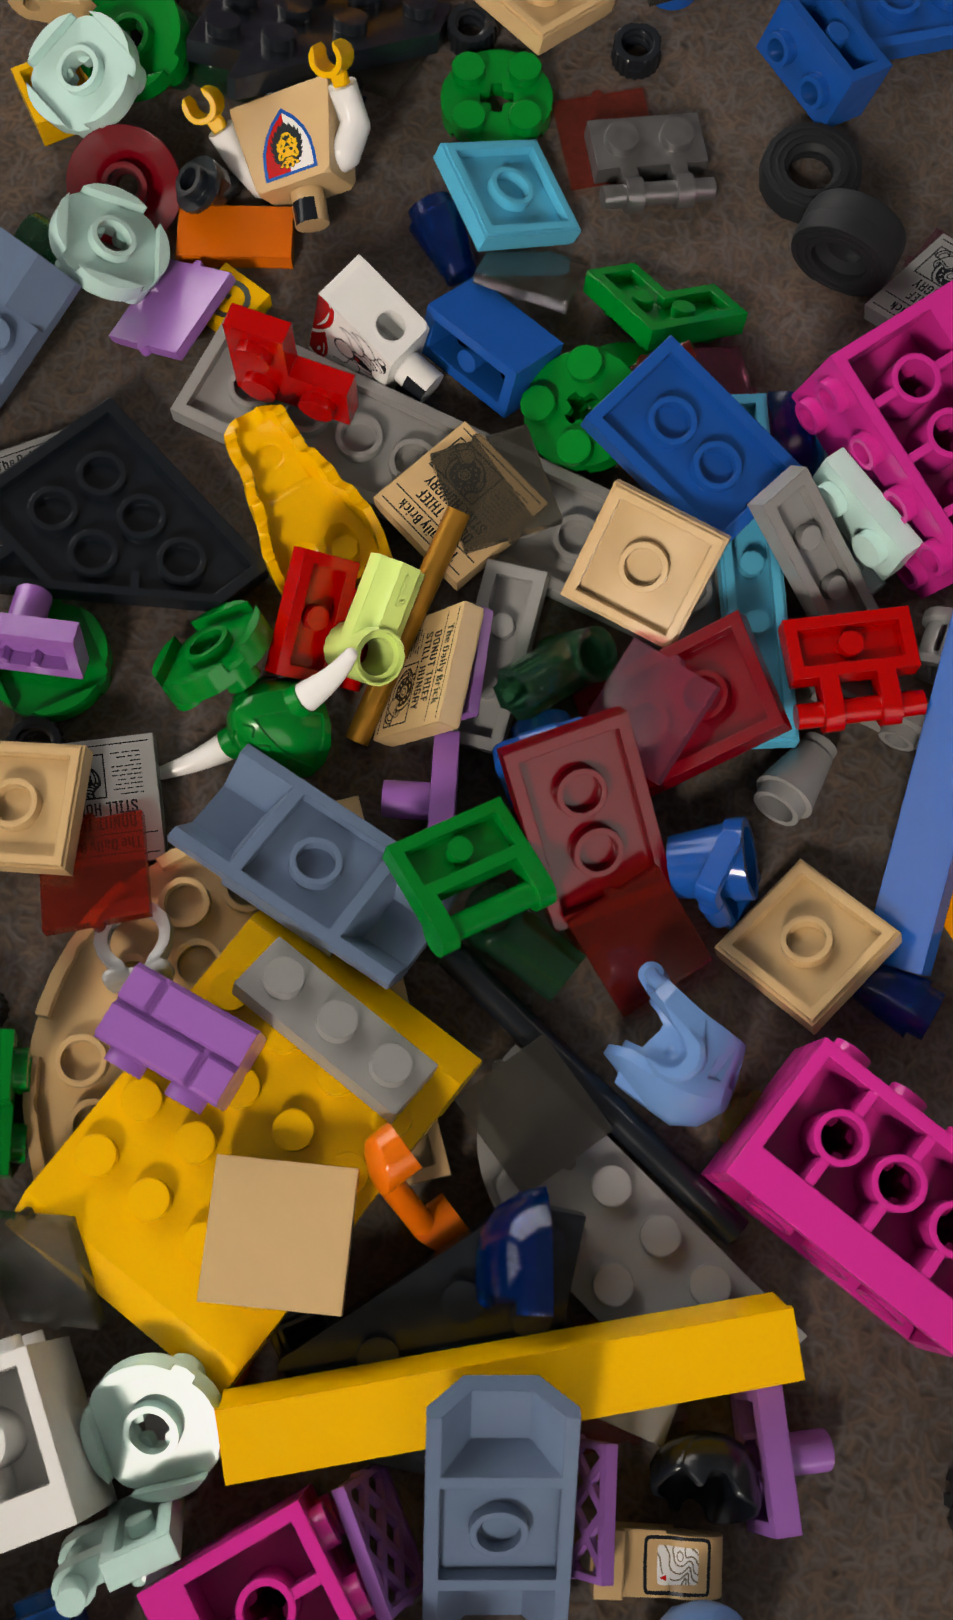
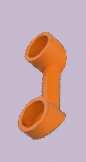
[364,1122,469,1251]

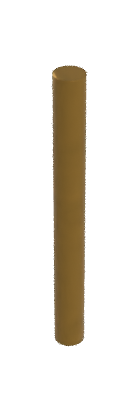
[345,505,470,746]

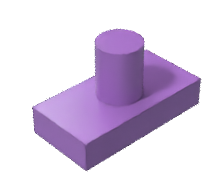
[0,583,89,680]
[381,731,460,828]
[729,1385,835,1539]

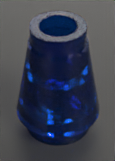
[408,191,478,286]
[852,964,946,1041]

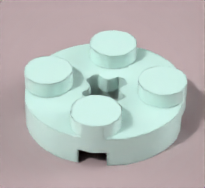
[26,11,147,139]
[48,183,170,304]
[80,1352,222,1503]

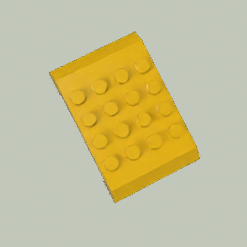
[9,910,482,1396]

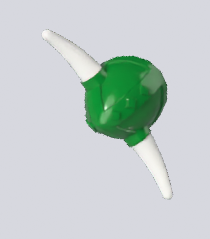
[159,647,358,780]

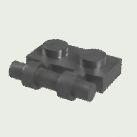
[584,112,717,214]

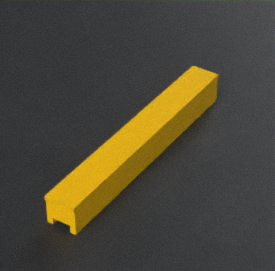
[214,1292,805,1486]

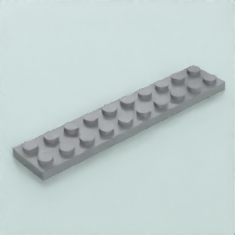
[170,318,721,650]

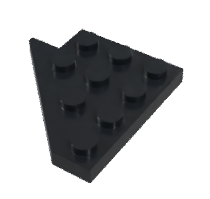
[186,0,452,100]

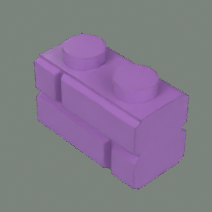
[94,962,267,1115]

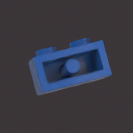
[756,0,893,127]
[422,276,564,418]

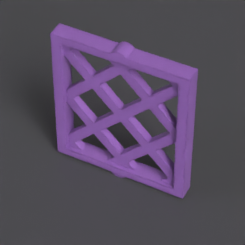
[571,1434,618,1586]
[331,1464,423,1620]

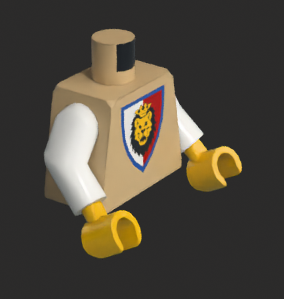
[182,38,371,233]

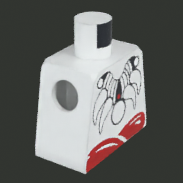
[309,254,444,402]

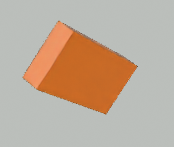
[175,205,295,269]

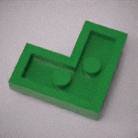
[583,262,748,352]
[0,1029,32,1179]

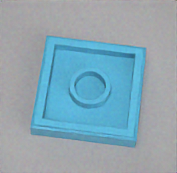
[433,139,582,252]

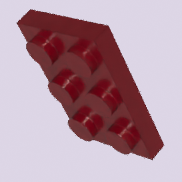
[572,610,792,797]
[496,705,672,933]

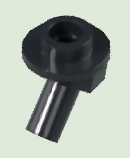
[176,155,242,214]

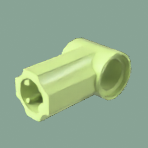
[324,552,425,686]

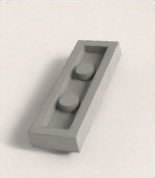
[747,465,879,617]
[453,559,550,754]
[232,936,438,1124]

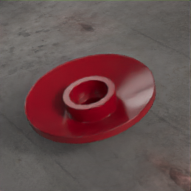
[66,124,180,245]

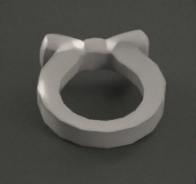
[93,899,175,993]

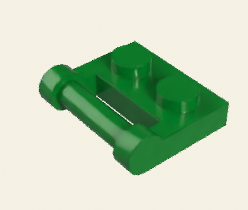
[382,796,557,958]

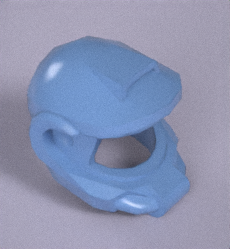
[603,961,747,1127]

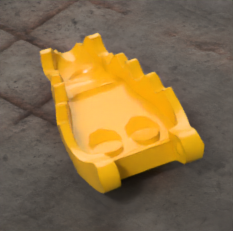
[224,404,393,595]

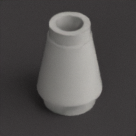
[754,732,837,826]

